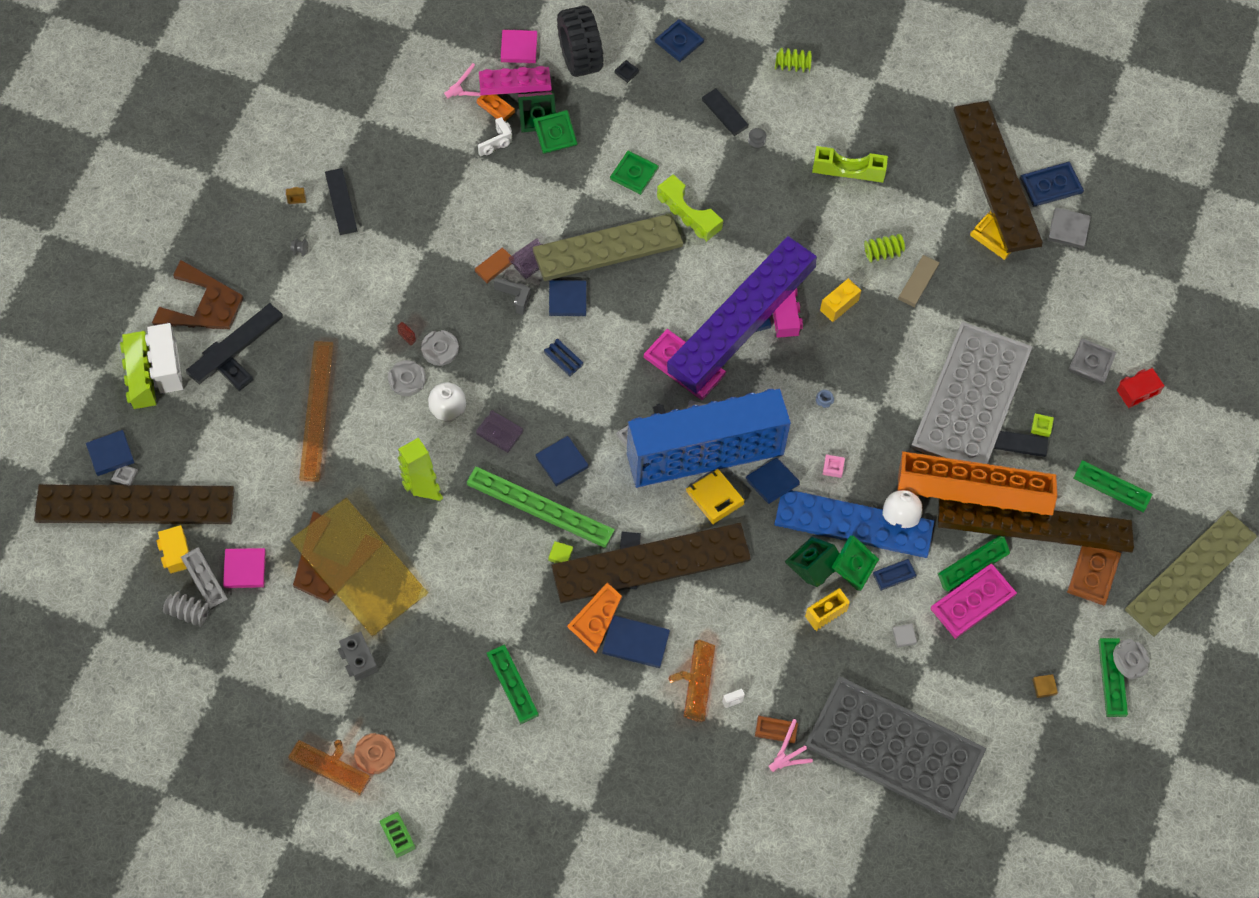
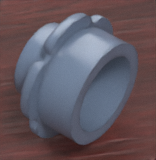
[816,390,834,408]

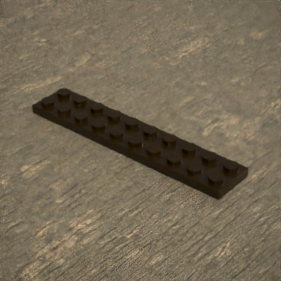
[954,101,1043,253]
[34,484,235,524]
[938,498,1134,553]
[551,523,751,604]

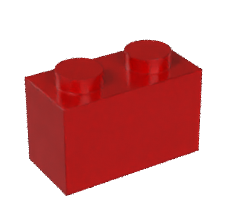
[1117,368,1164,408]

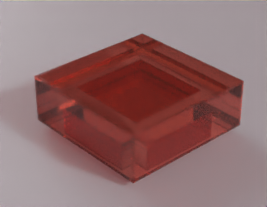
[397,322,416,346]

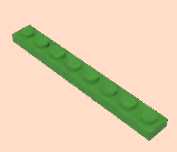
[467,466,615,548]

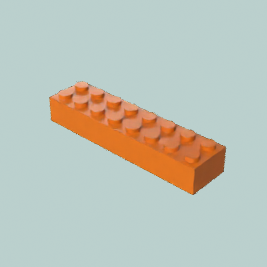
[898,451,1057,515]

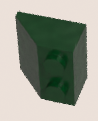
[518,90,556,133]
[785,537,839,587]

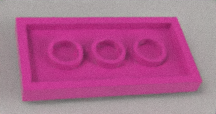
[479,66,551,95]
[643,329,726,400]
[930,563,1017,639]

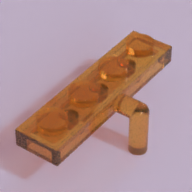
[669,639,715,722]
[288,740,371,796]

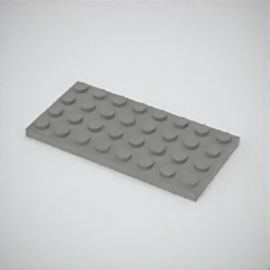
[911,322,1033,464]

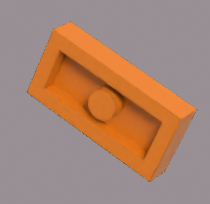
[477,94,515,122]

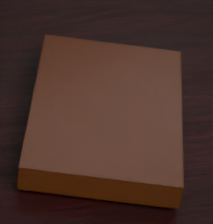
[1067,546,1121,606]

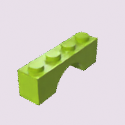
[812,146,888,183]
[657,174,723,242]

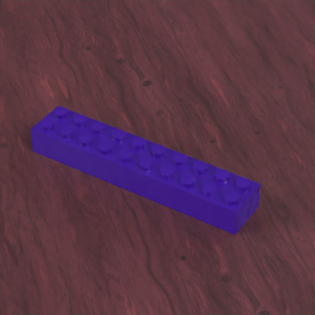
[667,236,817,394]

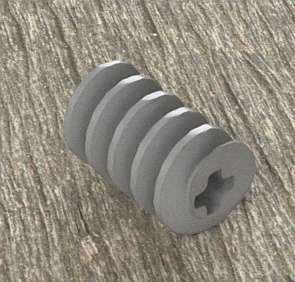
[163,591,209,627]

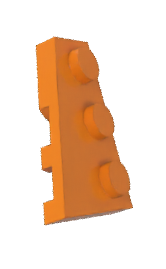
[567,583,622,654]

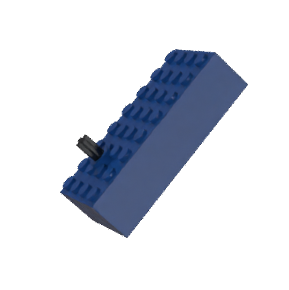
[626,389,791,488]

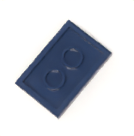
[1020,161,1084,207]
[602,616,670,668]

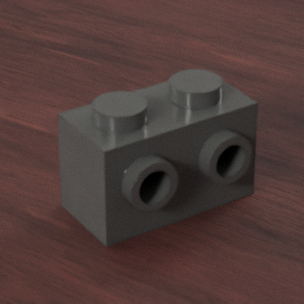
[337,631,378,681]

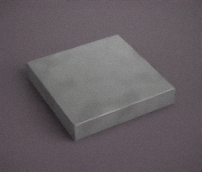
[1048,207,1091,249]
[1068,338,1116,385]

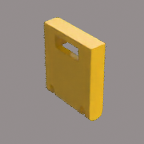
[970,211,1011,260]
[686,469,744,524]

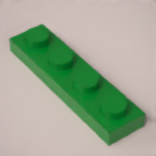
[1073,460,1153,513]
[937,536,1010,592]
[1098,638,1128,717]
[487,644,539,725]

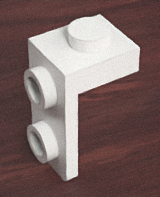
[478,117,512,156]

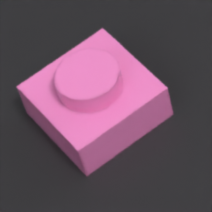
[822,454,845,478]

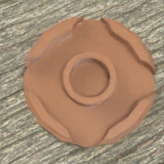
[354,733,395,774]

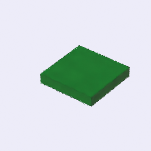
[533,110,577,154]
[610,151,659,195]
[832,536,879,591]

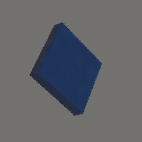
[655,19,704,62]
[549,280,586,316]
[86,430,135,476]
[535,436,589,486]
[746,458,800,504]

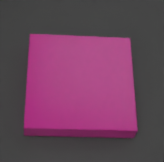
[501,30,537,63]
[223,548,266,588]

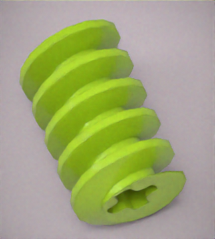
[775,48,812,73]
[864,234,905,263]

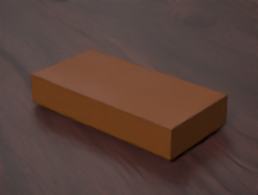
[475,247,515,283]
[755,715,798,744]

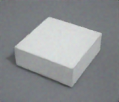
[722,689,745,708]

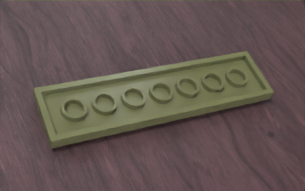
[533,213,683,281]
[1125,510,1258,637]

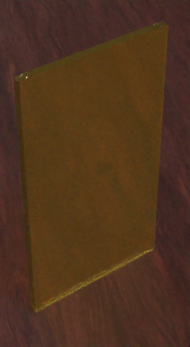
[290,498,428,637]

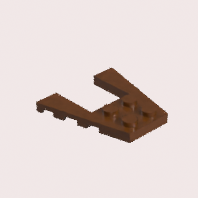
[152,260,244,330]
[293,511,383,603]

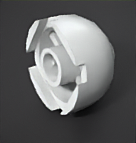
[428,382,466,421]
[883,490,922,528]

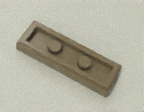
[898,255,939,307]

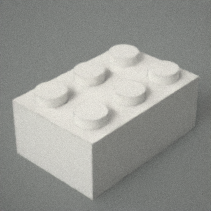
[145,323,183,394]

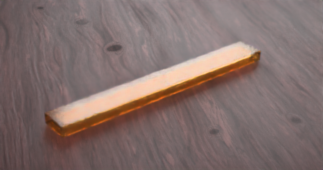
[299,341,334,482]

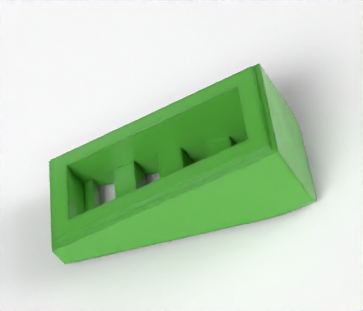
[379,812,416,858]

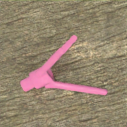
[444,63,481,99]
[768,719,813,772]

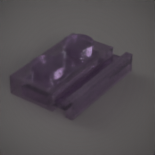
[509,238,543,279]
[476,410,523,453]

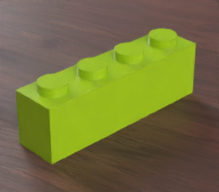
[120,331,156,409]
[397,437,443,501]

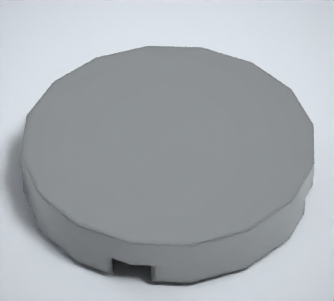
[421,330,459,366]
[388,360,426,396]
[1113,639,1150,679]

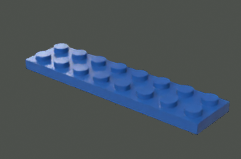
[774,490,934,558]

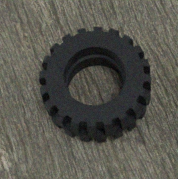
[557,5,604,77]

